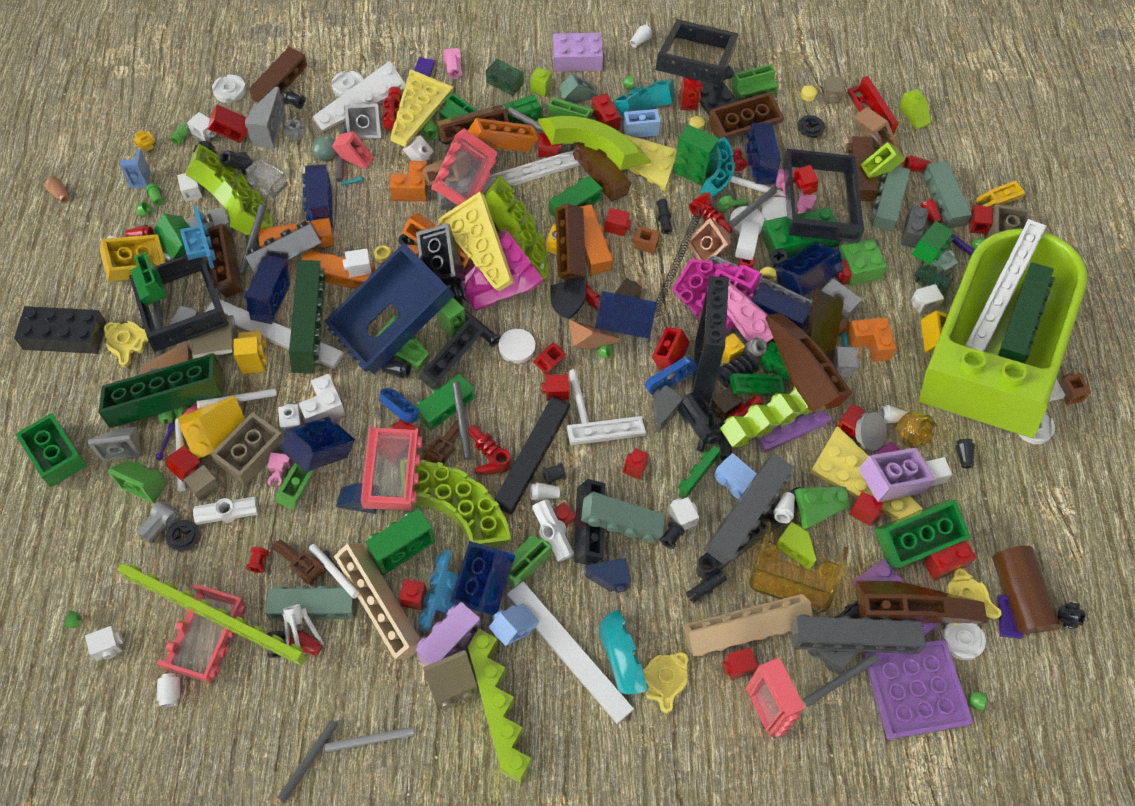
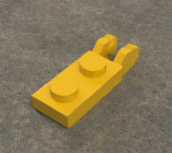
[975,180,1026,209]

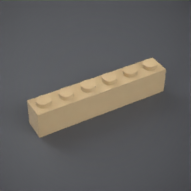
[334,543,421,660]
[683,594,813,656]

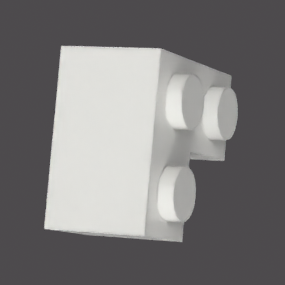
[299,374,345,429]

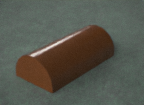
[709,92,784,140]
[992,546,1061,634]

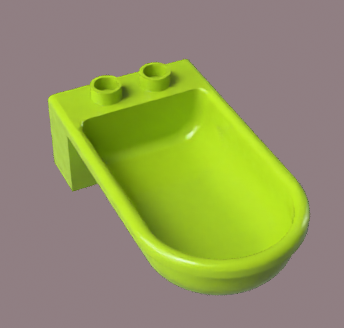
[918,229,1088,439]

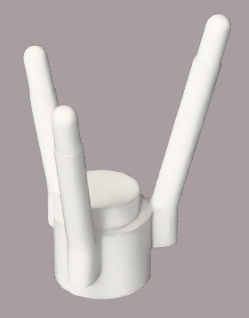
[282,604,324,647]

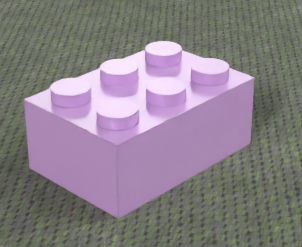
[553,33,603,72]
[859,448,936,502]
[416,602,482,666]

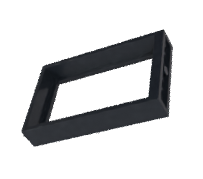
[655,19,739,85]
[783,148,864,243]
[129,255,229,352]
[691,276,729,404]

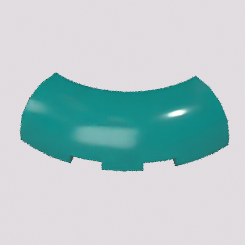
[613,79,675,118]
[700,137,735,198]
[598,610,648,694]

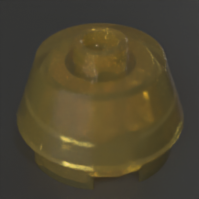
[896,411,937,448]

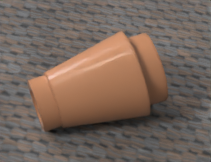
[45,177,70,203]

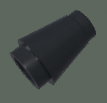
[381,360,411,379]
[955,439,975,469]

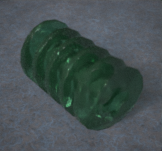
[914,260,955,295]

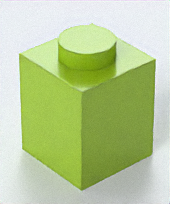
[530,67,552,97]

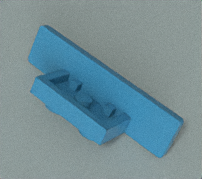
[180,205,216,268]
[418,550,465,632]

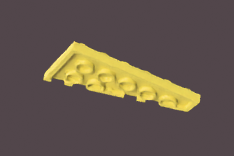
[391,69,453,147]
[606,134,677,192]
[437,192,514,291]
[810,426,923,520]

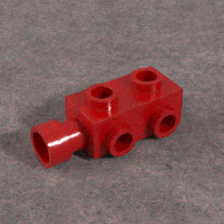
[382,87,402,132]

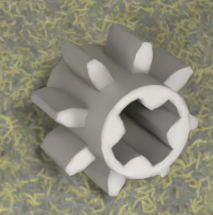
[284,119,306,140]

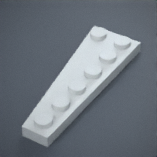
[313,61,406,133]

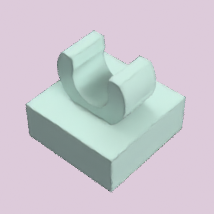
[932,250,958,274]

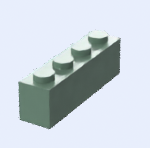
[923,161,972,228]
[871,166,910,232]
[581,492,664,543]
[265,586,356,620]

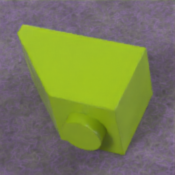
[899,89,931,130]
[861,142,905,178]
[775,522,816,569]

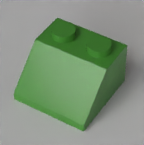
[107,460,167,504]

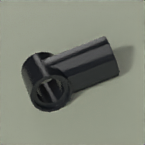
[220,150,256,175]

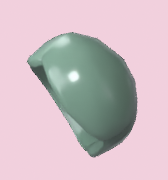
[312,136,338,161]

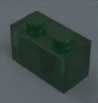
[486,59,524,96]

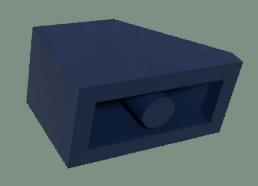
[336,483,380,514]
[585,558,631,593]

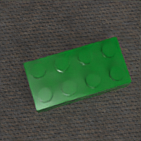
[760,207,840,258]
[874,499,971,568]

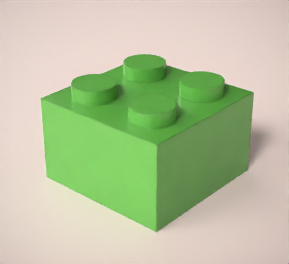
[836,238,887,286]

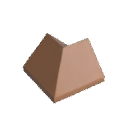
[686,218,730,261]
[569,320,620,350]

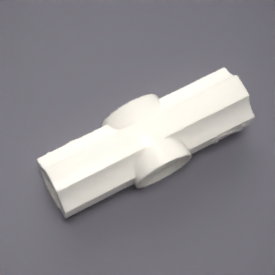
[193,497,259,525]
[533,499,574,562]

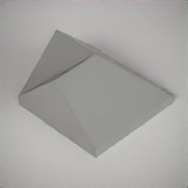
[344,103,381,139]
[88,427,142,461]

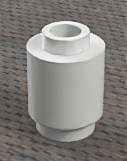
[157,673,180,707]

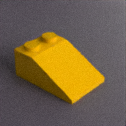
[100,234,166,282]
[921,310,948,355]
[178,396,245,459]

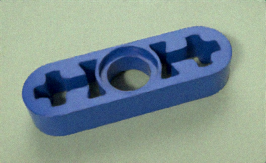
[645,357,697,395]
[379,388,419,423]

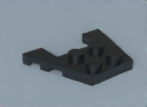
[700,65,753,115]

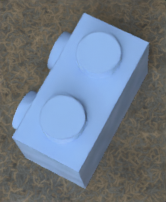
[623,109,660,138]
[714,453,757,499]
[489,603,540,646]

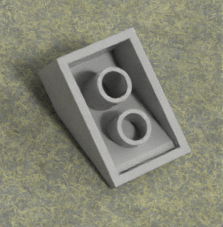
[245,87,285,149]

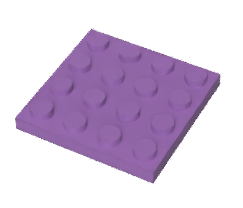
[862,639,974,740]

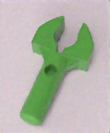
[716,195,748,212]

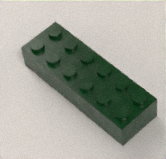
[289,260,325,374]
[998,262,1055,364]
[98,353,223,428]

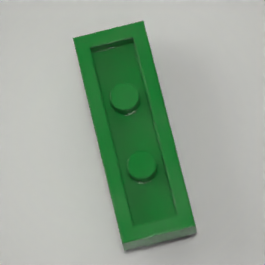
[730,373,786,395]
[678,446,720,499]

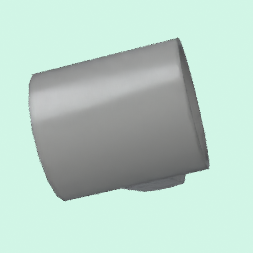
[135,501,179,543]

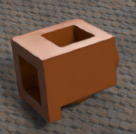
[632,226,660,256]
[1059,373,1091,405]

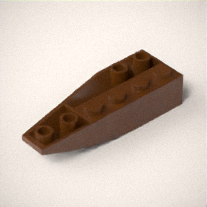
[765,313,852,413]
[856,581,987,624]

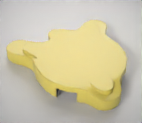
[104,321,149,368]
[946,568,1001,625]
[643,652,689,714]

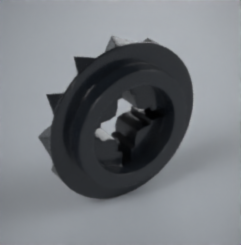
[798,115,825,138]
[166,520,200,552]

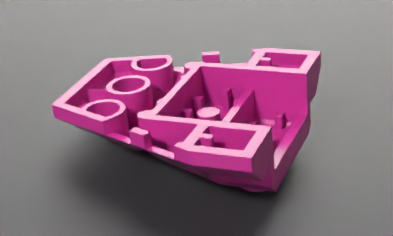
[456,229,544,311]
[672,259,762,333]

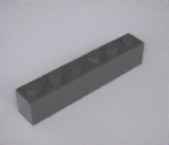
[704,452,793,565]
[791,614,926,654]

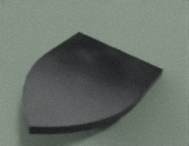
[550,277,586,319]

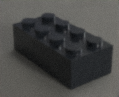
[14,306,106,354]

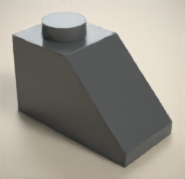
[652,385,684,432]

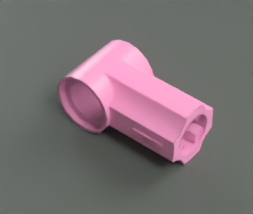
[443,48,462,79]

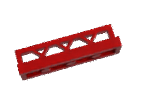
[847,76,899,135]

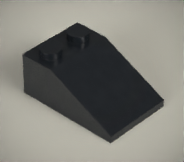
[416,223,465,285]

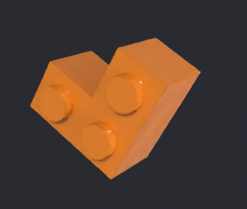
[389,161,428,202]
[846,317,897,362]

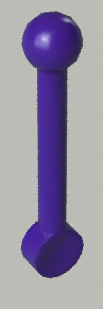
[155,423,175,460]

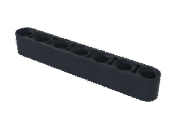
[494,396,571,515]
[696,487,801,579]

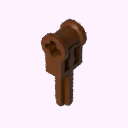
[422,420,467,465]
[273,539,326,586]

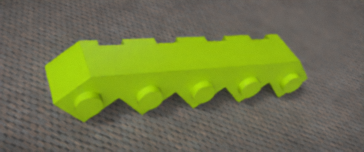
[720,386,811,447]
[468,629,532,784]

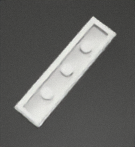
[566,416,646,445]

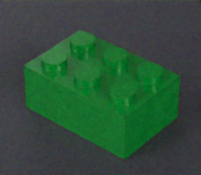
[673,125,719,186]
[15,413,87,487]
[365,508,435,576]

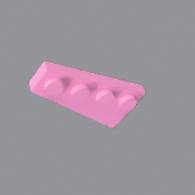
[727,282,773,343]

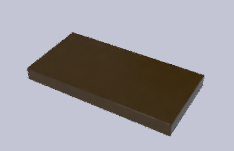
[806,290,844,364]

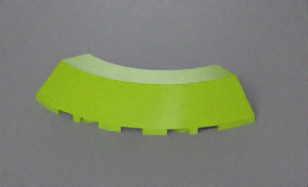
[538,116,651,170]
[186,144,273,235]
[483,175,549,279]
[400,459,511,554]

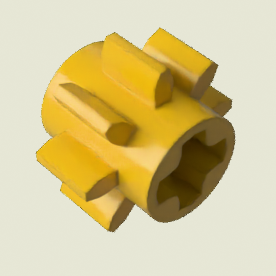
[133,130,155,152]

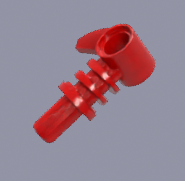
[689,192,733,234]
[467,425,511,475]

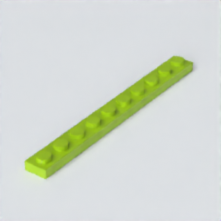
[117,563,307,666]

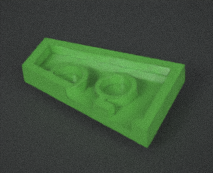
[375,314,430,371]
[794,487,850,530]

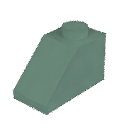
[559,73,598,104]

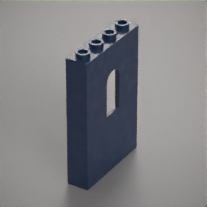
[324,243,455,375]

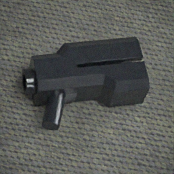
[678,393,722,452]

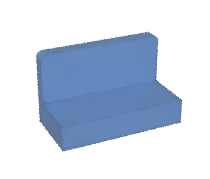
[120,149,151,188]

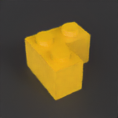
[234,330,268,375]

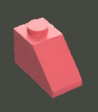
[332,132,374,169]

